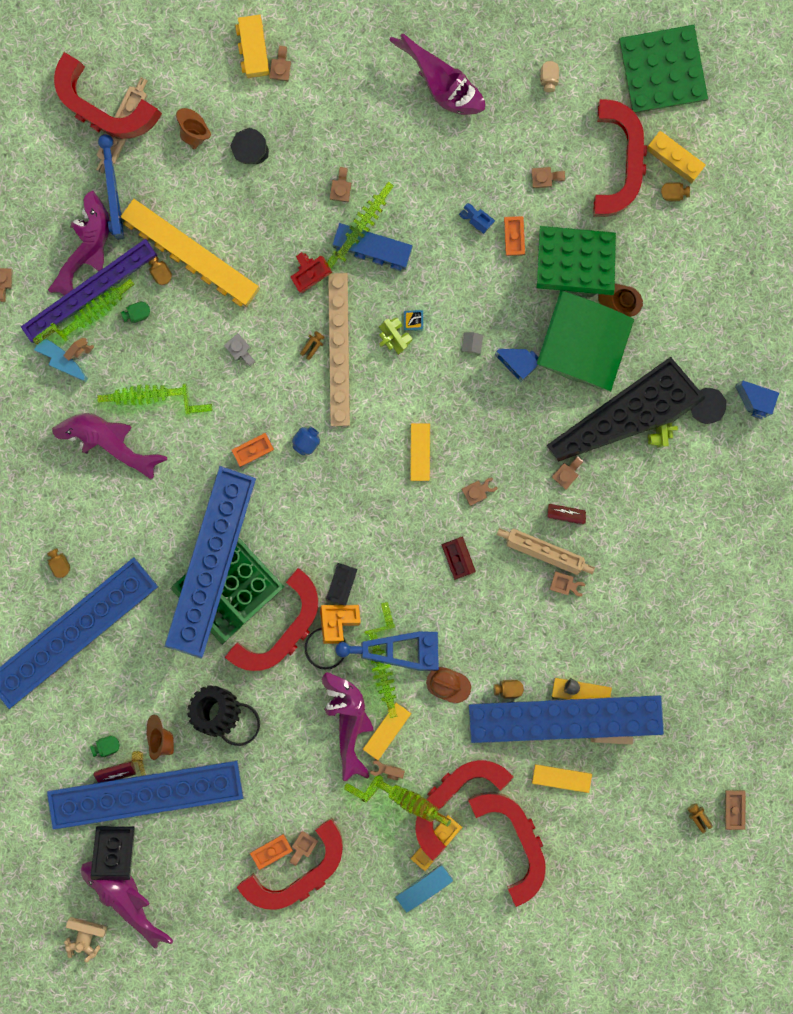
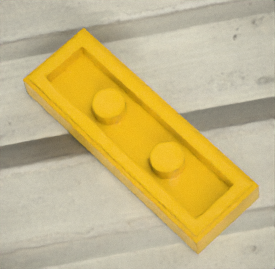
[410,423,430,481]
[552,678,612,699]
[363,702,412,760]
[532,764,592,793]
[410,814,462,871]

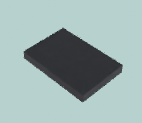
[90,826,135,880]

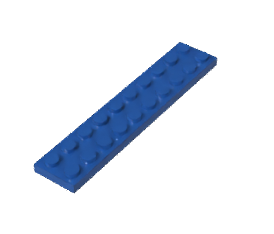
[164,466,256,659]
[0,557,159,709]
[469,695,664,743]
[47,760,244,830]

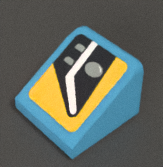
[404,310,423,331]

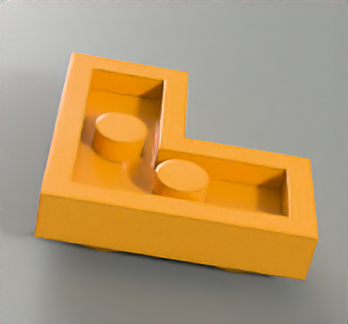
[320,605,361,644]

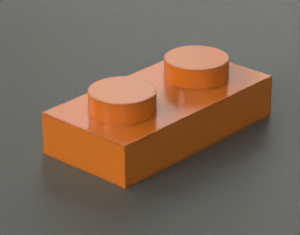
[504,216,525,256]
[231,433,274,467]
[250,833,293,870]

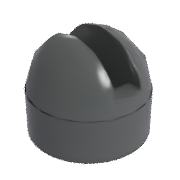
[564,678,580,695]

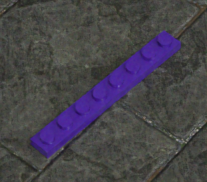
[21,239,158,343]

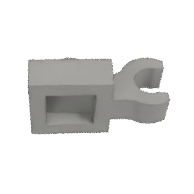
[224,333,256,367]

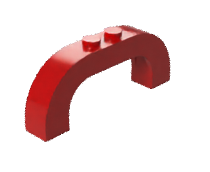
[54,52,162,139]
[593,99,647,217]
[225,568,319,671]
[415,760,514,861]
[468,792,546,907]
[237,817,343,910]

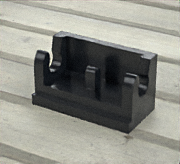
[326,563,358,606]

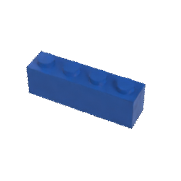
[333,223,413,271]

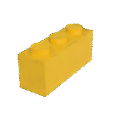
[235,14,270,78]
[647,131,706,184]

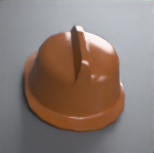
[176,108,211,149]
[598,283,643,317]
[426,667,471,703]
[146,714,174,760]

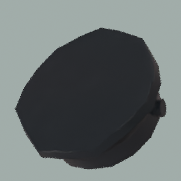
[230,128,269,164]
[691,387,726,424]

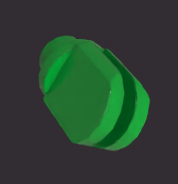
[120,301,150,323]
[90,735,120,757]

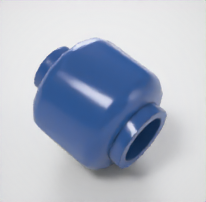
[292,426,320,456]

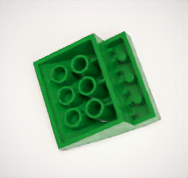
[537,291,634,392]
[170,537,285,645]

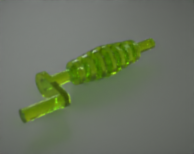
[327,182,394,269]
[33,278,135,345]
[97,383,213,415]
[364,602,397,718]
[344,775,451,827]

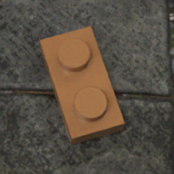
[725,790,746,830]

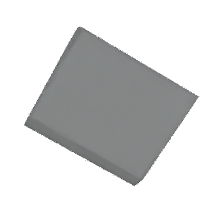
[462,332,483,354]

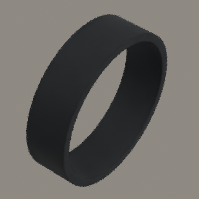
[305,627,346,670]
[222,703,260,746]

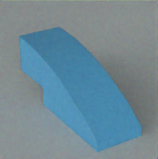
[34,336,88,382]
[395,863,453,913]

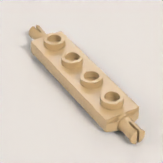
[96,77,148,173]
[496,528,595,575]

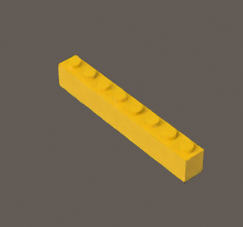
[121,198,260,307]

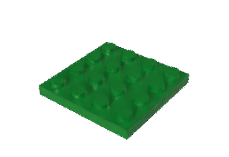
[619,24,708,113]
[536,226,616,295]

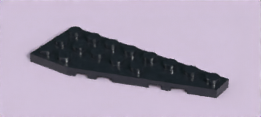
[546,357,705,462]

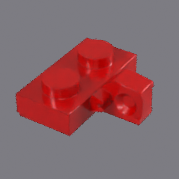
[290,252,333,293]

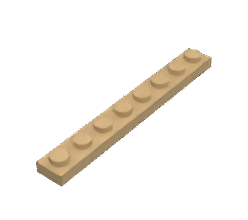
[328,273,350,426]

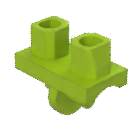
[379,318,413,355]
[647,422,678,448]

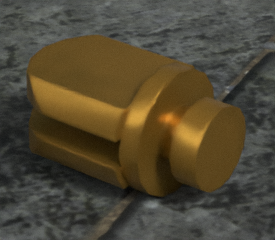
[661,182,690,201]
[148,256,172,285]
[300,331,325,360]
[47,548,70,578]
[493,680,524,699]
[687,803,713,833]

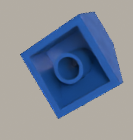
[495,349,539,382]
[736,380,779,419]

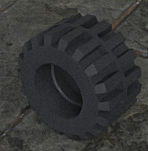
[187,685,241,737]

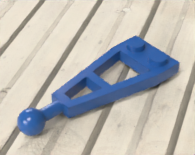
[98,134,125,240]
[335,631,439,671]

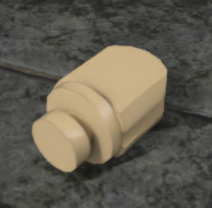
[540,61,559,92]

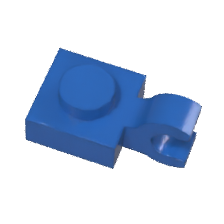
[459,203,495,234]

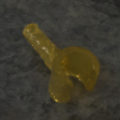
[132,751,146,776]

